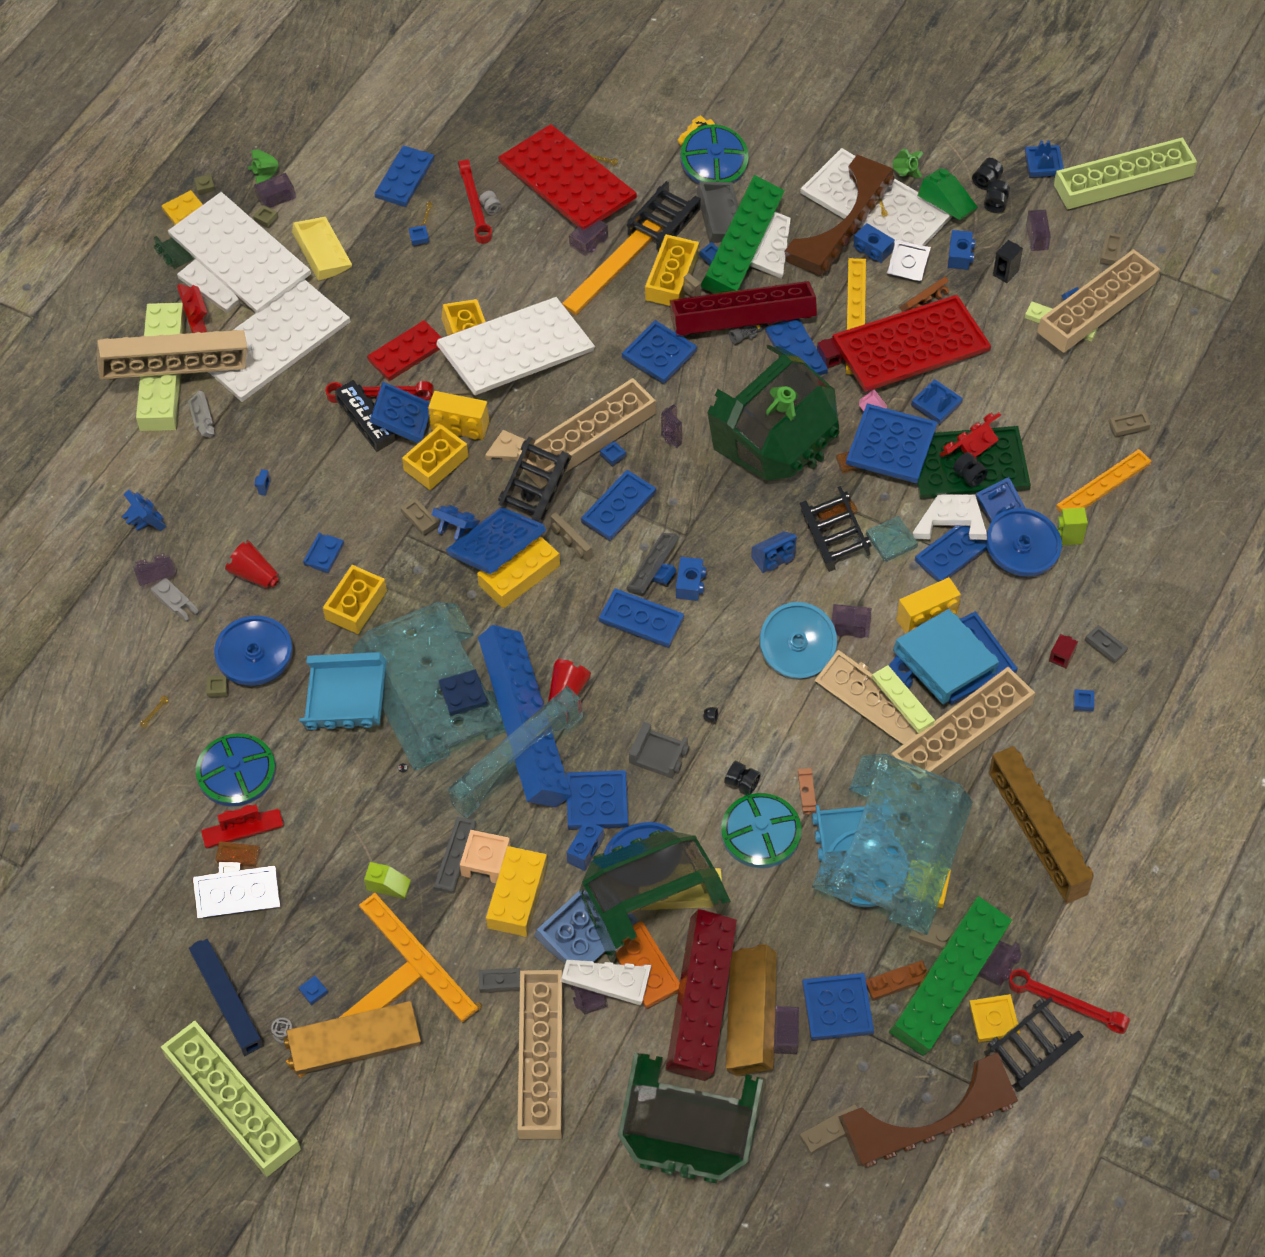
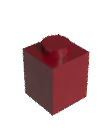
[817,338,842,368]
[1049,634,1078,669]

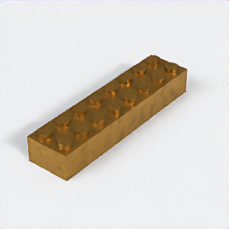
[988,746,1094,904]

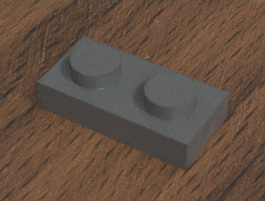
[1085,625,1128,663]
[479,968,520,992]

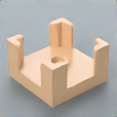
[460,830,511,883]

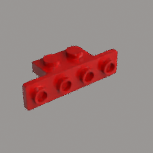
[177,284,207,333]
[939,412,1001,457]
[201,804,284,848]

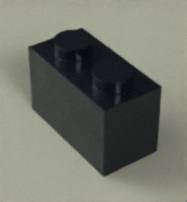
[993,240,1023,283]

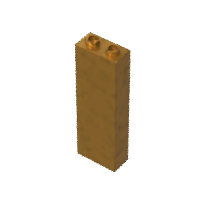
[726,944,777,1076]
[283,1001,421,1075]

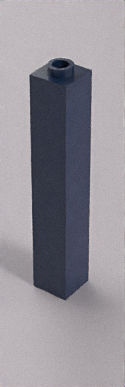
[189,939,263,1057]

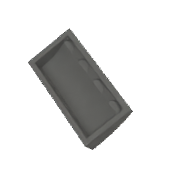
[696,181,738,243]

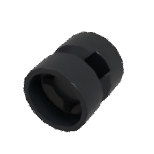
[972,157,1003,190]
[984,180,1010,213]
[953,452,988,487]
[724,760,761,795]

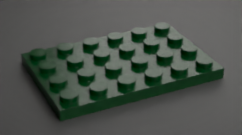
[917,426,1031,499]

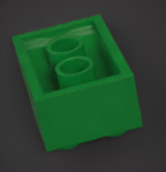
[917,168,978,220]

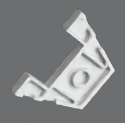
[913,494,987,540]

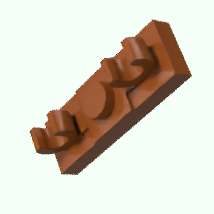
[899,276,949,312]
[866,960,927,1001]

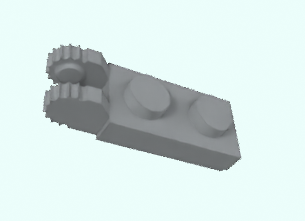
[151,578,198,622]

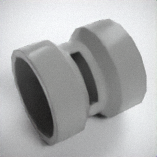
[479,191,502,215]
[271,1018,293,1045]

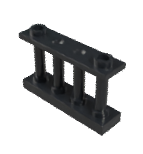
[627,181,701,251]
[498,436,572,523]
[799,486,872,572]
[984,997,1084,1092]

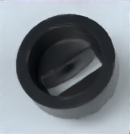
[521,489,536,502]
[703,707,718,723]

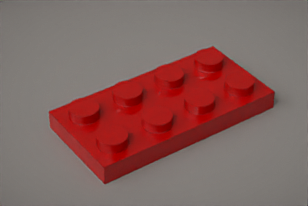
[367,320,442,382]

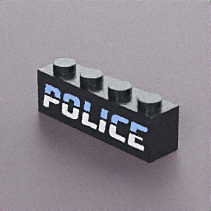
[335,380,395,452]

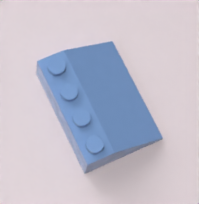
[534,878,638,964]

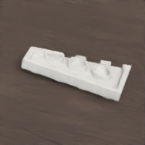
[750,212,790,279]
[177,259,239,314]
[560,960,651,1005]

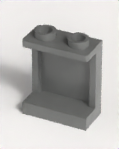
[629,722,690,779]

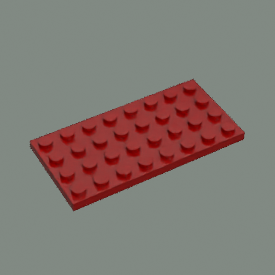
[498,124,637,232]
[832,295,992,392]

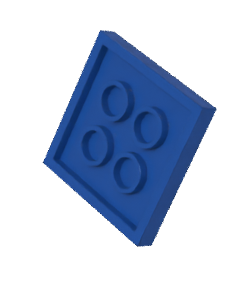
[622,320,697,384]
[369,382,430,443]
[566,770,628,829]
[802,973,874,1041]

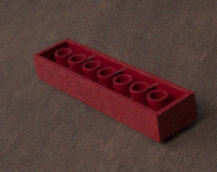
[670,281,817,336]
[665,908,737,1081]

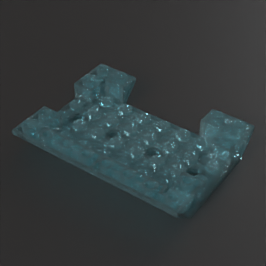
[352,601,506,771]
[812,754,973,935]

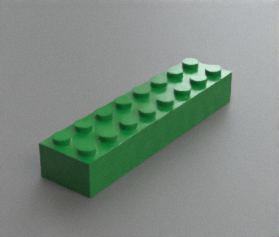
[701,175,785,294]
[889,896,1012,1056]

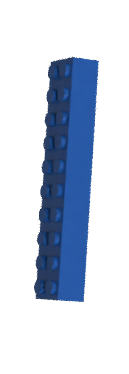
[478,625,571,807]

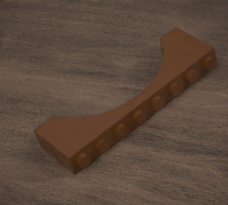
[784,155,894,277]
[838,1053,1018,1168]

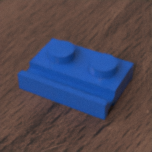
[303,532,344,573]

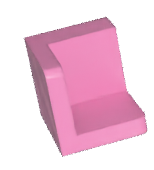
[859,390,887,411]

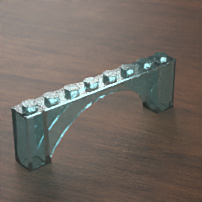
[448,686,583,819]

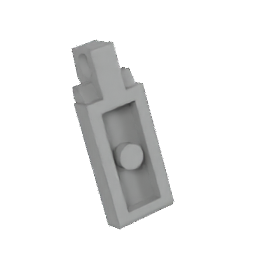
[188,391,214,438]

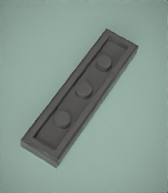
[626,533,679,594]
[434,817,477,894]

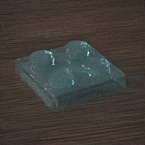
[866,516,918,562]

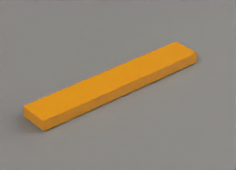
[1056,449,1151,513]

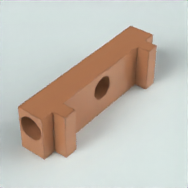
[798,768,816,815]

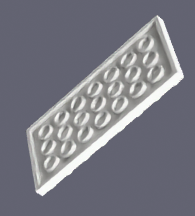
[800,148,953,246]
[168,192,311,313]
[208,279,350,402]
[437,297,595,395]

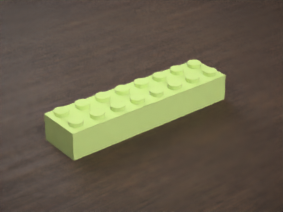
[1054,137,1197,210]
[136,303,186,431]
[161,1021,301,1177]

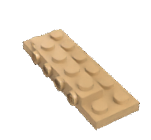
[815,650,918,745]

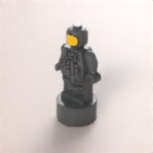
[729,324,762,344]

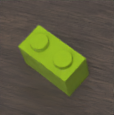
[1056,507,1088,546]

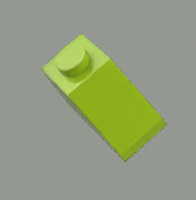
[364,862,411,899]

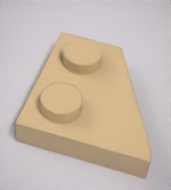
[485,430,525,461]

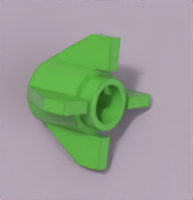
[247,149,278,185]
[893,149,923,178]
[766,386,799,421]

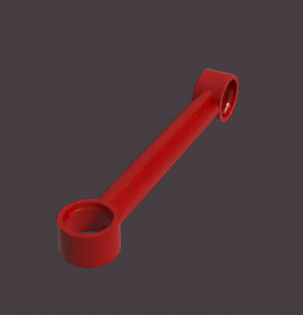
[458,159,492,244]
[325,381,434,403]
[1009,969,1130,1034]

